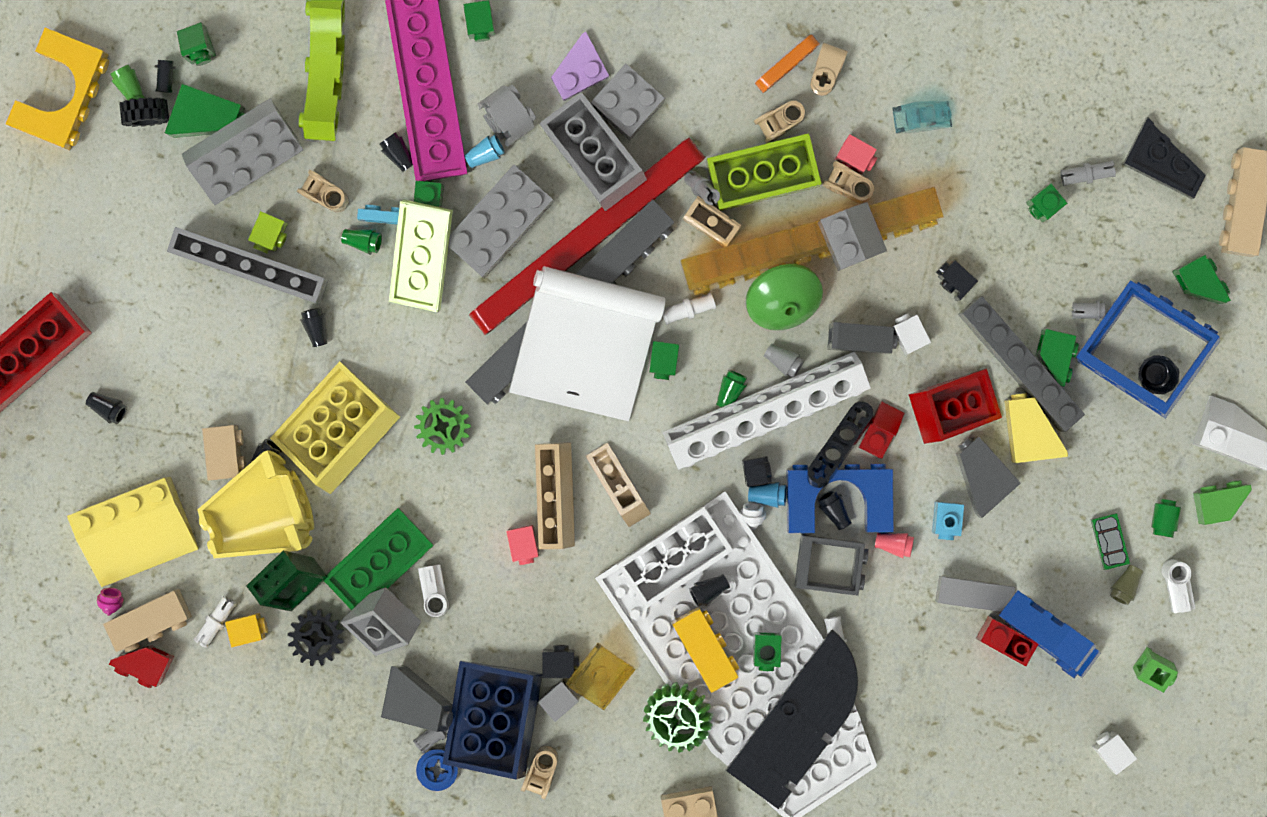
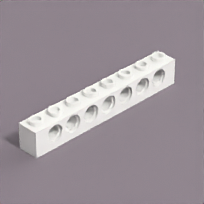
[662,351,871,470]

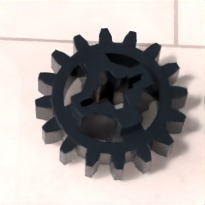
[287,609,345,666]

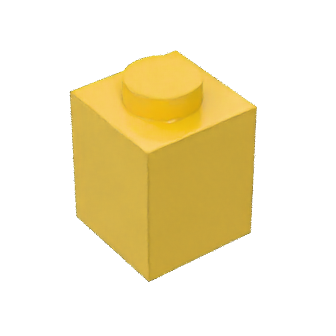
[225,612,268,648]

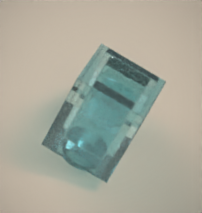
[892,101,952,134]

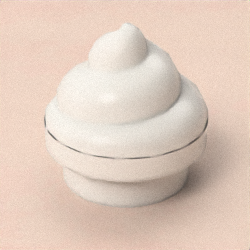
[740,502,766,530]

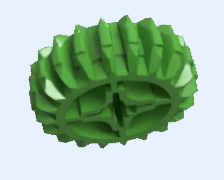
[643,682,713,753]

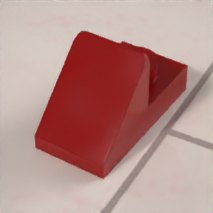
[858,401,905,459]

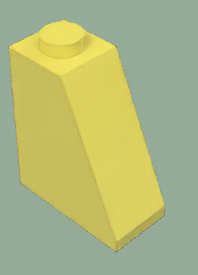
[1004,393,1068,463]

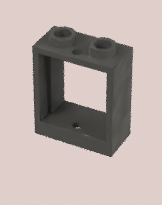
[794,535,869,596]

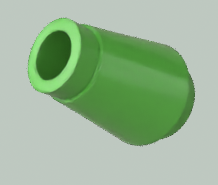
[110,64,145,100]

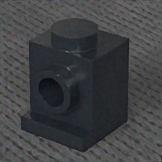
[935,260,978,301]
[742,456,772,487]

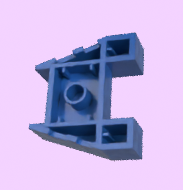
[999,590,1101,679]

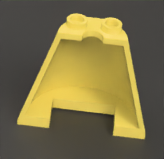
[197,450,314,559]

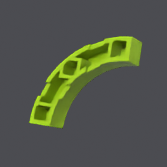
[299,0,345,141]

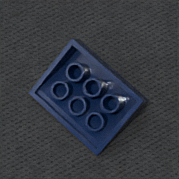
[443,661,542,780]

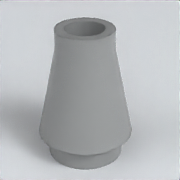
[764,344,804,377]

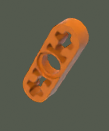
[755,34,820,93]

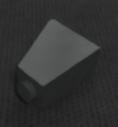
[827,322,898,354]
[956,436,1021,518]
[381,665,453,732]

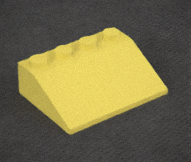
[270,361,400,494]
[67,477,199,587]

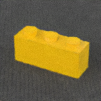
[672,607,740,693]

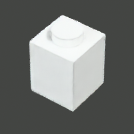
[892,313,931,355]
[1092,731,1137,775]

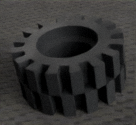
[119,97,169,127]

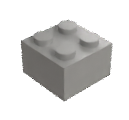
[591,63,665,141]

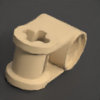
[810,42,848,96]
[754,101,805,144]
[822,161,874,203]
[296,169,349,213]
[521,746,558,799]

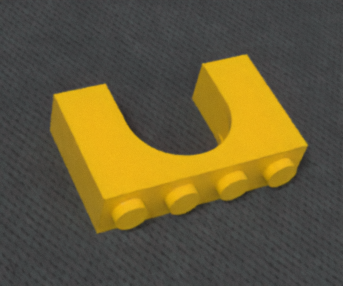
[6,27,109,151]

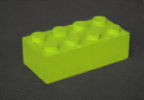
[706,133,821,211]

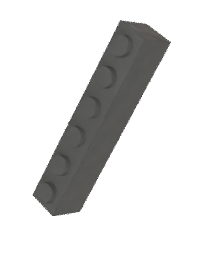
[958,296,1085,432]

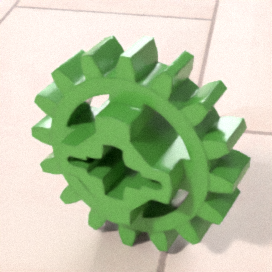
[414,398,471,455]

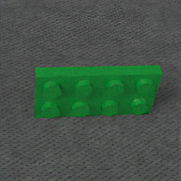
[324,507,434,610]

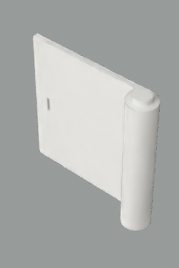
[509,266,665,421]

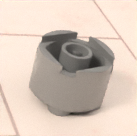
[478,85,536,146]

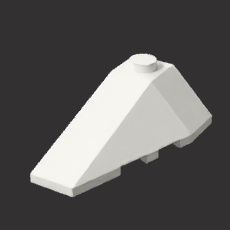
[1192,396,1267,471]

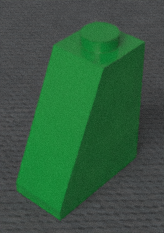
[164,84,245,138]

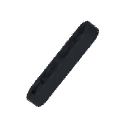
[807,402,873,488]

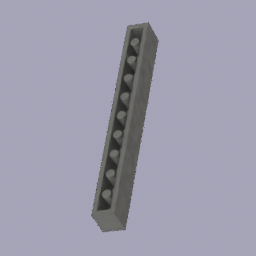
[465,199,674,405]

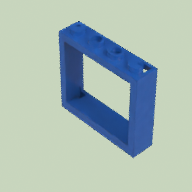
[1076,280,1220,419]

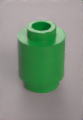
[1151,499,1181,538]

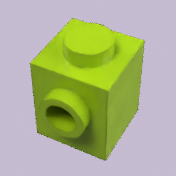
[248,211,288,254]

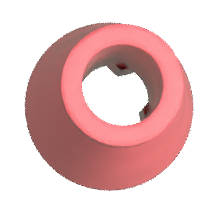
[875,532,914,558]

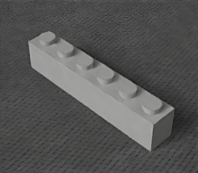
[167,227,328,304]

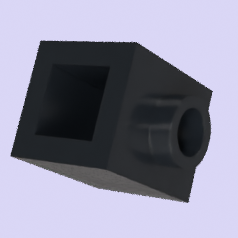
[542,645,579,678]

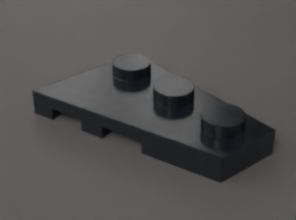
[1122,117,1206,199]

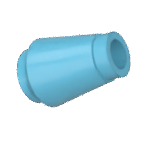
[464,135,505,168]

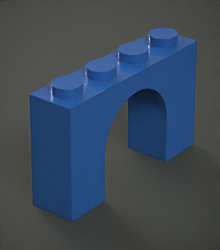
[786,464,894,533]

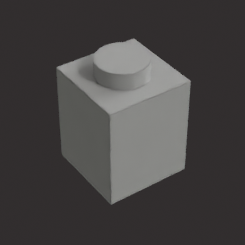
[538,679,580,722]

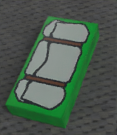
[1090,513,1130,570]

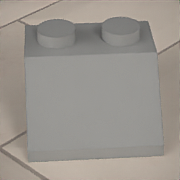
[818,202,887,271]
[340,588,421,656]

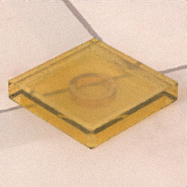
[566,643,636,710]

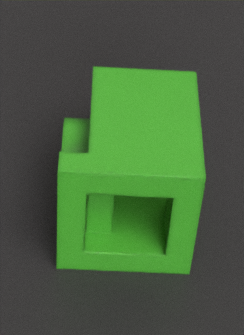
[1133,647,1178,693]

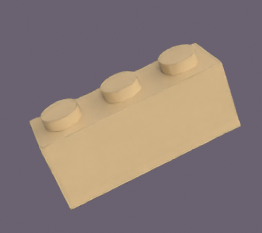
[103,589,192,653]

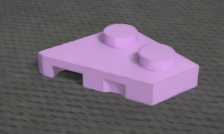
[551,32,609,101]

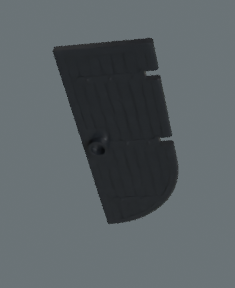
[726,629,858,809]

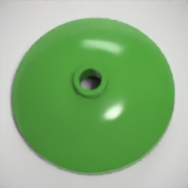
[746,264,823,330]

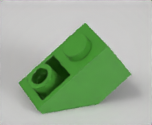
[1193,480,1252,525]

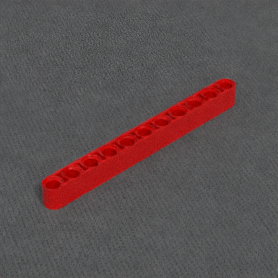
[469,137,706,335]

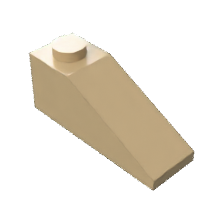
[586,443,651,527]

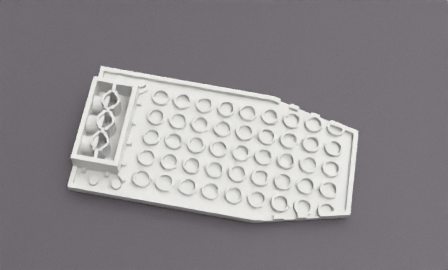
[595,491,877,817]

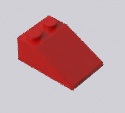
[908,368,1002,444]

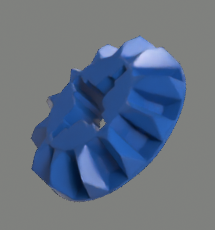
[416,749,458,791]

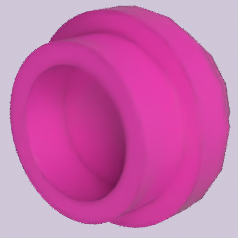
[97,588,124,616]

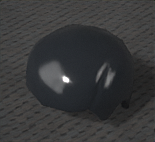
[1138,355,1180,395]

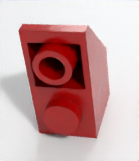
[976,616,1039,666]
[109,645,175,688]

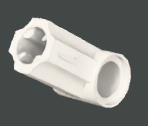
[1161,559,1195,613]
[418,564,449,617]

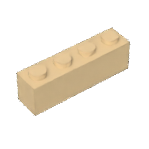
[1219,147,1267,257]
[535,442,575,549]

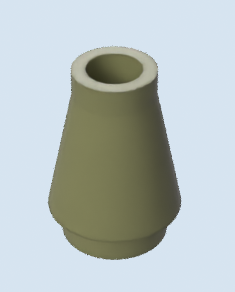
[1110,565,1143,605]

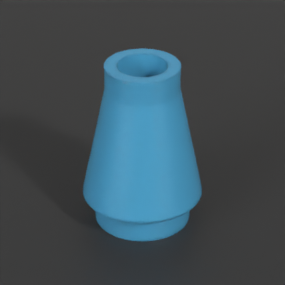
[748,482,787,508]

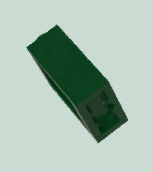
[246,550,328,612]

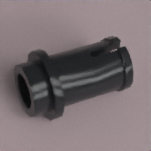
[155,60,176,93]

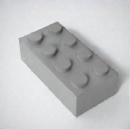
[539,92,647,211]
[182,98,303,206]
[448,165,554,279]

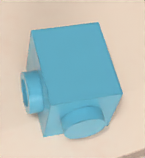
[932,502,964,540]

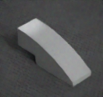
[935,576,1015,612]

